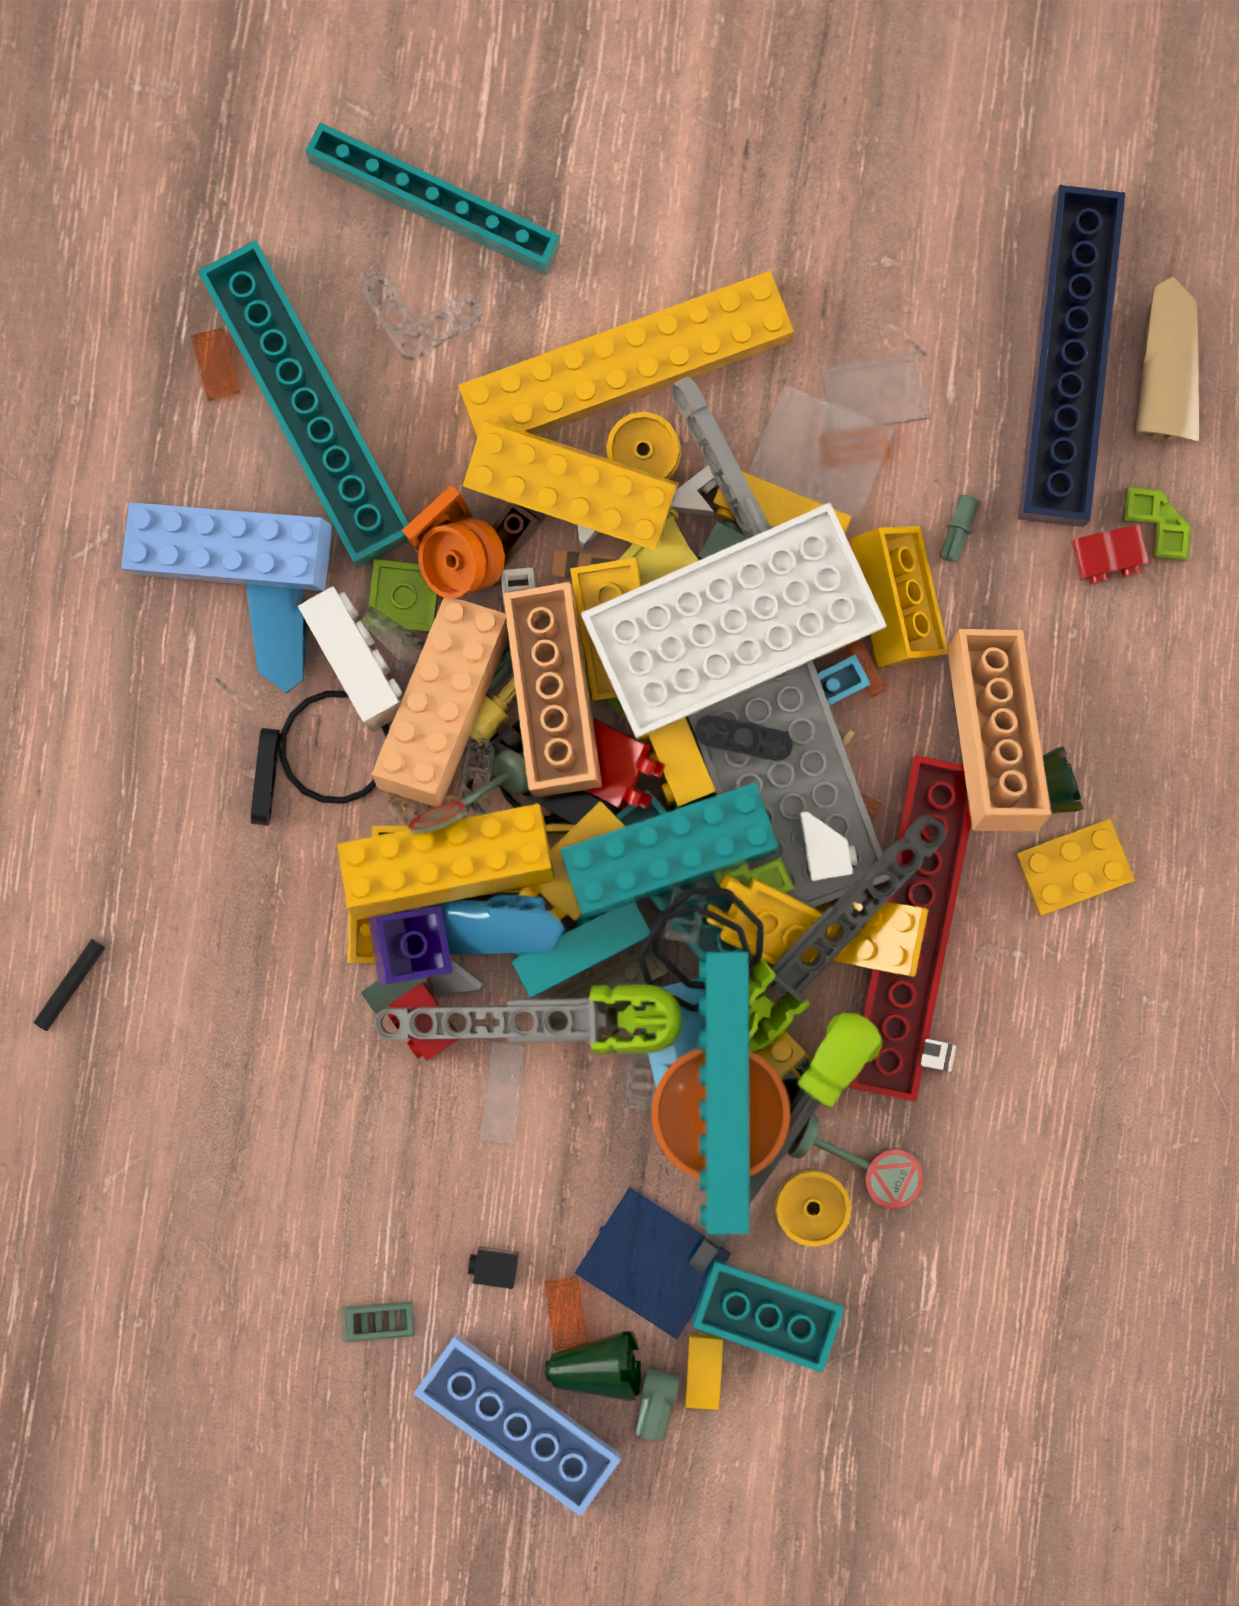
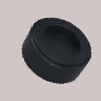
[497,721,524,753]

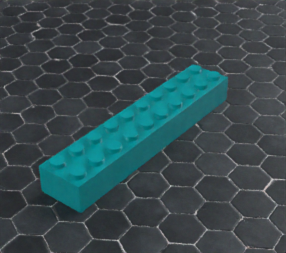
[197,240,409,569]

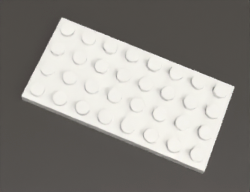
[581,503,887,739]

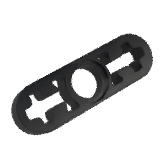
[695,715,793,761]
[251,728,280,826]

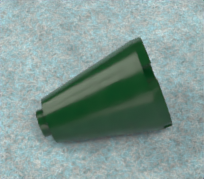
[1042,746,1084,814]
[545,1331,641,1401]

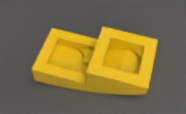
[685,1334,723,1410]

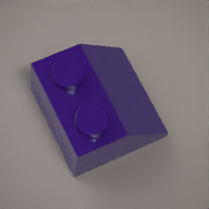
[368,905,453,984]

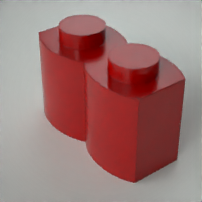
[1071,524,1149,585]

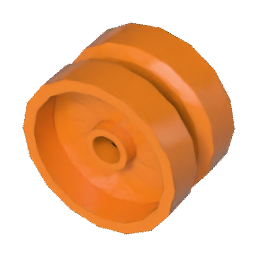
[418,518,505,599]

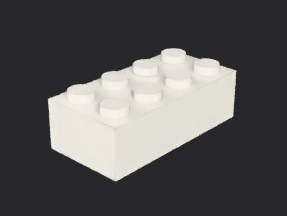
[298,586,404,732]

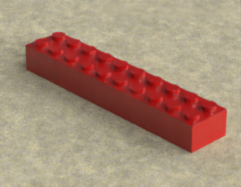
[846,755,971,1102]

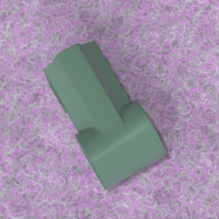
[635,1368,680,1441]

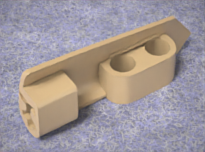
[1135,276,1199,442]

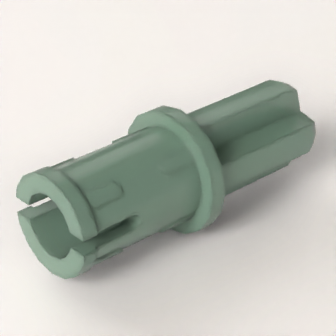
[940,495,980,562]

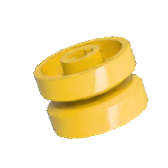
[606,411,682,479]
[773,1168,851,1247]

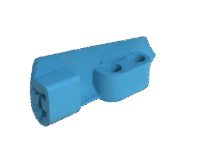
[246,585,307,694]
[426,894,564,955]

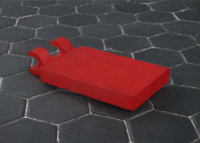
[586,717,665,809]

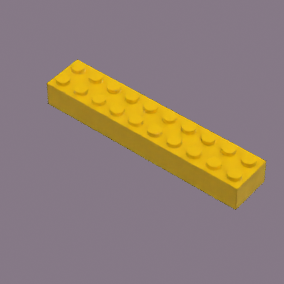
[458,270,794,438]

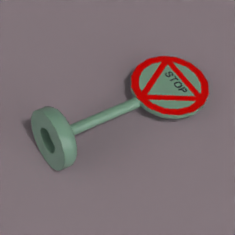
[408,749,529,834]
[787,1114,924,1209]

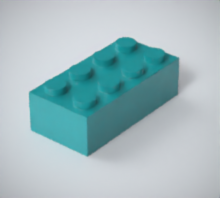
[512,902,651,998]
[691,1258,845,1373]

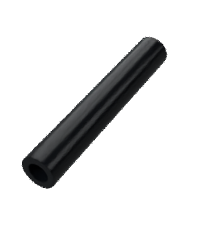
[33,939,105,1031]

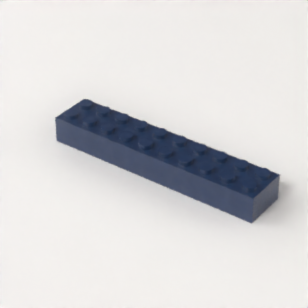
[1018,185,1126,527]

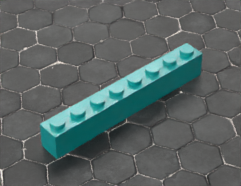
[305,122,560,275]
[699,952,750,1234]

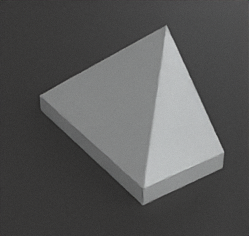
[431,958,485,996]

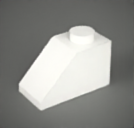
[799,811,857,881]

